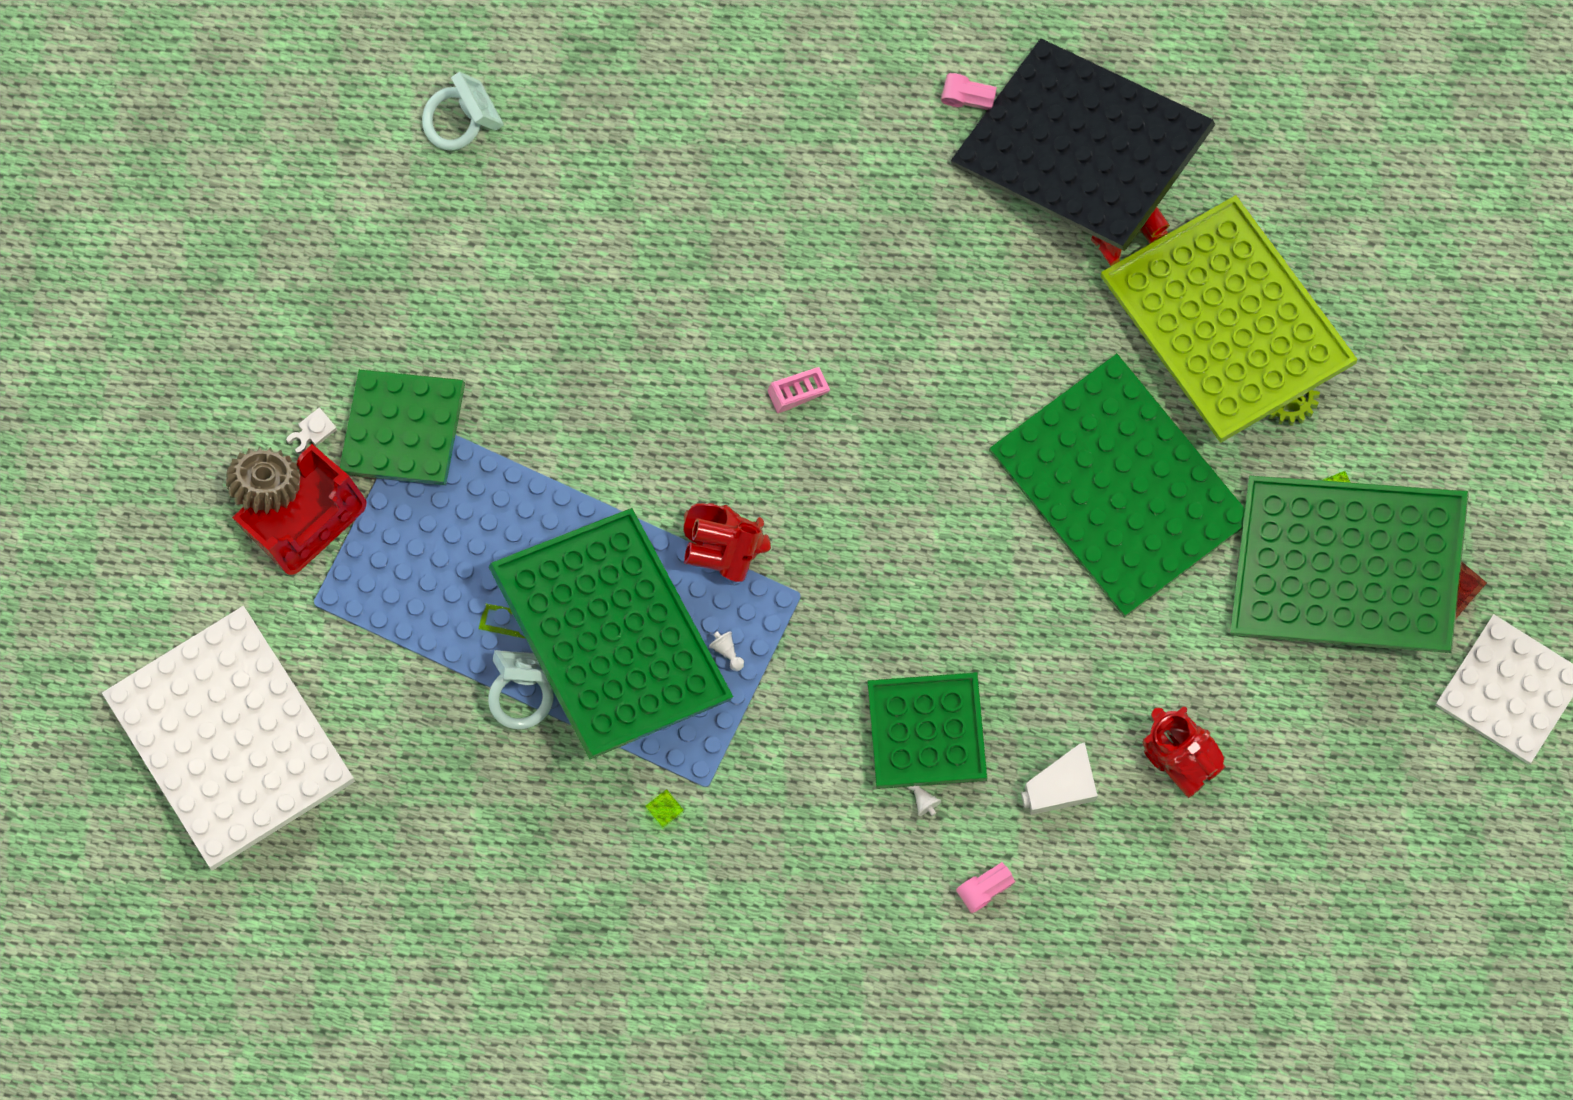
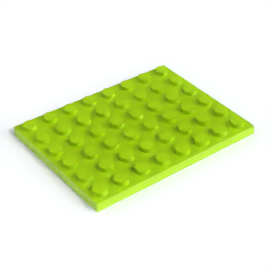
[1101,195,1358,443]

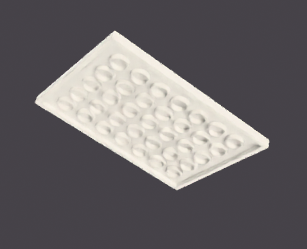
[102,606,355,871]

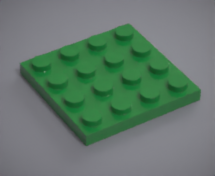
[340,369,465,485]
[867,672,987,789]

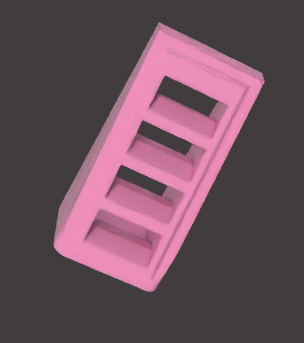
[767,367,830,413]

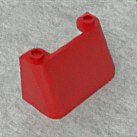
[232,444,367,575]

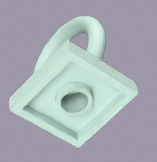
[422,72,504,150]
[488,650,554,729]

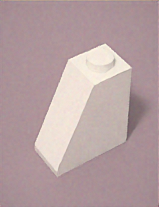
[1021,743,1097,815]

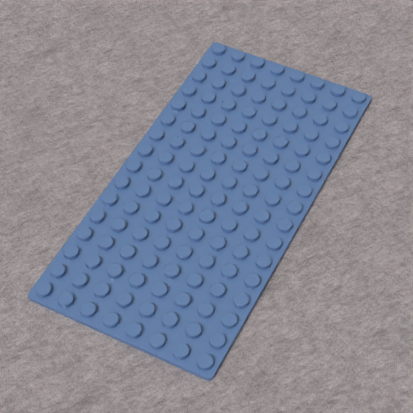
[314,435,801,787]

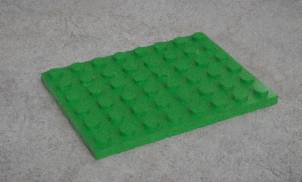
[989,353,1252,618]
[1230,475,1469,653]
[488,508,733,760]

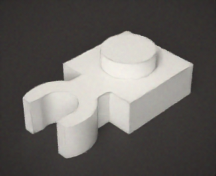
[286,407,337,455]

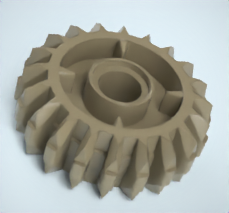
[226,446,300,514]

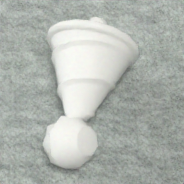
[709,631,744,671]
[907,786,941,816]

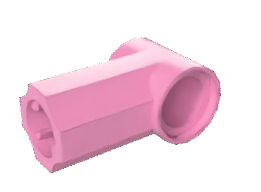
[941,73,997,110]
[956,862,1016,914]

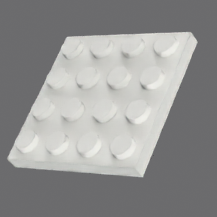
[1435,614,1573,765]

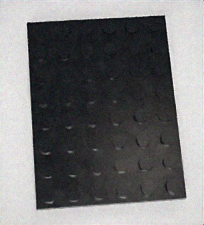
[950,38,1215,251]

